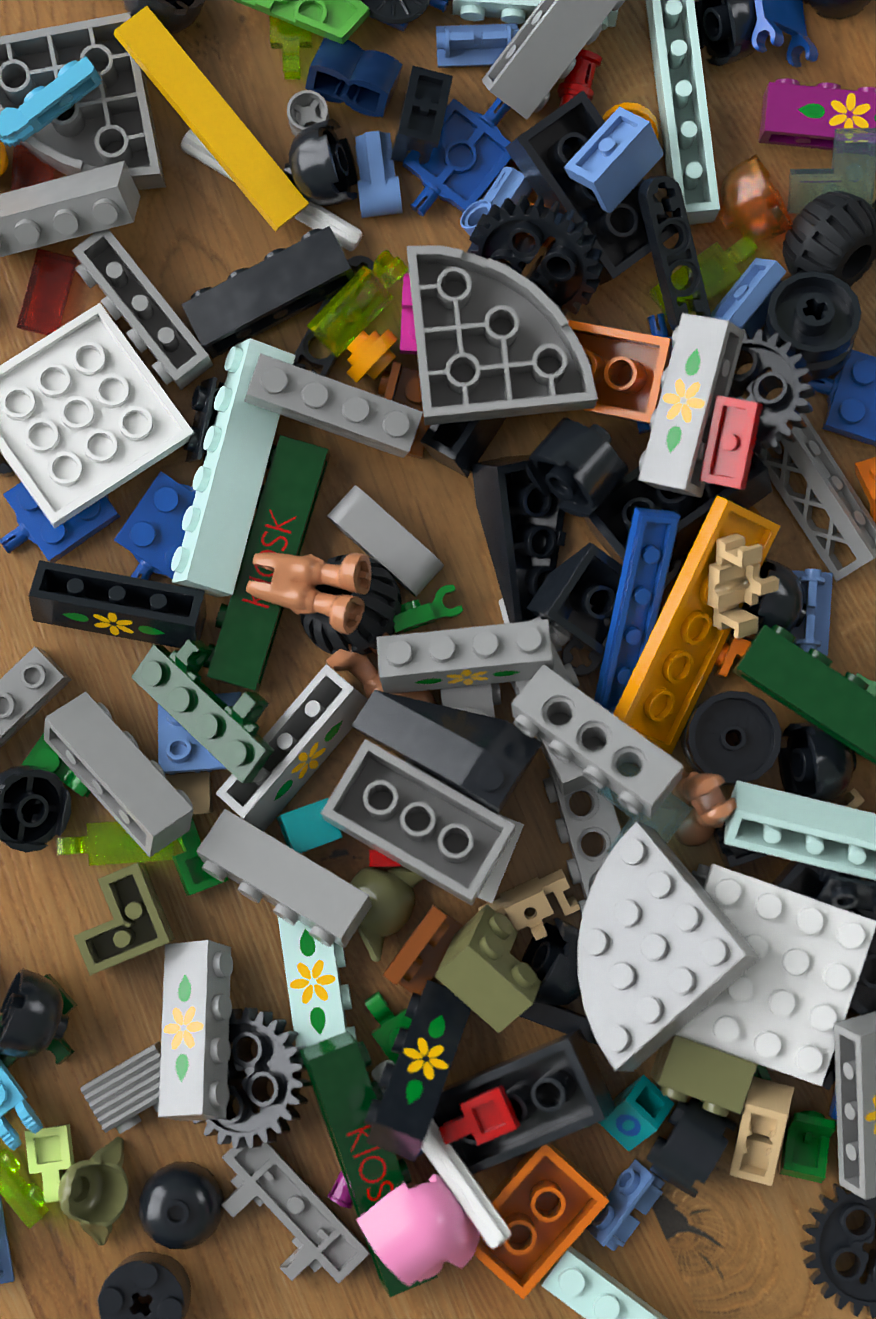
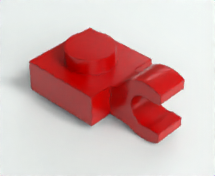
[438,1085,520,1145]

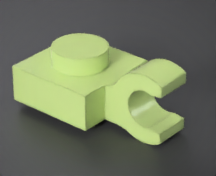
[24,1124,75,1203]

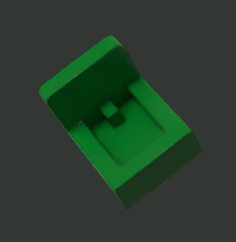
[780,1111,836,1183]

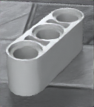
[327,485,444,597]

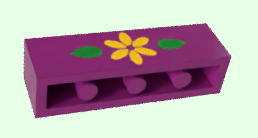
[759,78,876,155]

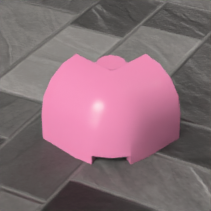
[357,1174,480,1286]

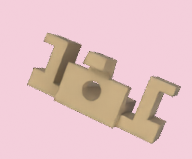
[707,534,779,639]
[478,869,580,941]

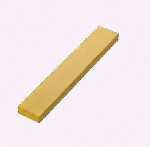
[113,6,309,232]

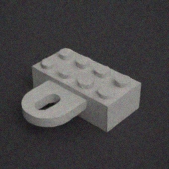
[321,707,515,906]

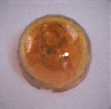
[718,154,793,241]

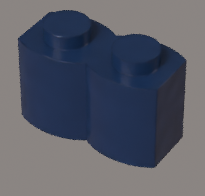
[305,38,403,117]

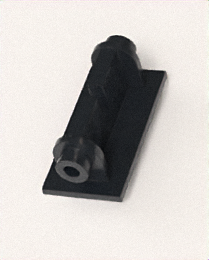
[183,377,225,464]
[816,867,876,913]

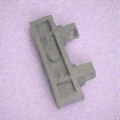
[222,1142,370,1284]

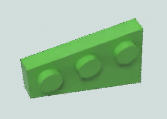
[233,0,370,44]

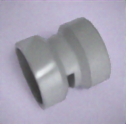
[287,90,330,137]

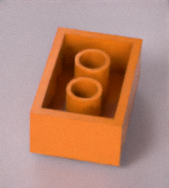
[567,320,673,424]
[474,1143,609,1300]

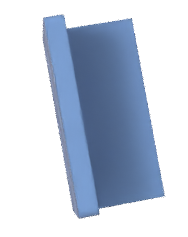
[564,106,663,213]
[711,258,787,339]

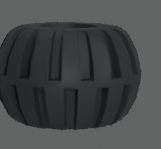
[782,191,876,287]
[300,554,402,655]

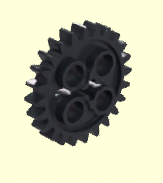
[467,195,604,316]
[728,329,815,462]
[192,1008,312,1149]
[800,1183,876,1318]

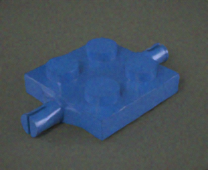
[403,97,513,217]
[807,349,876,447]
[114,471,196,580]
[0,482,121,563]

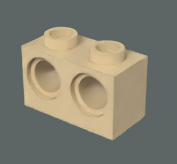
[730,1077,794,1186]

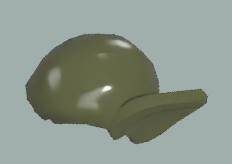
[350,867,424,962]
[58,1137,129,1246]

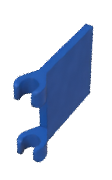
[751,0,818,68]

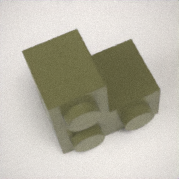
[74,862,175,975]
[435,904,541,1033]
[650,1034,757,1117]

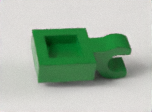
[393,585,463,635]
[21,733,91,798]
[172,818,228,896]
[365,991,412,1064]

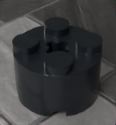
[526,418,628,517]
[646,1097,737,1198]
[97,1252,191,1319]

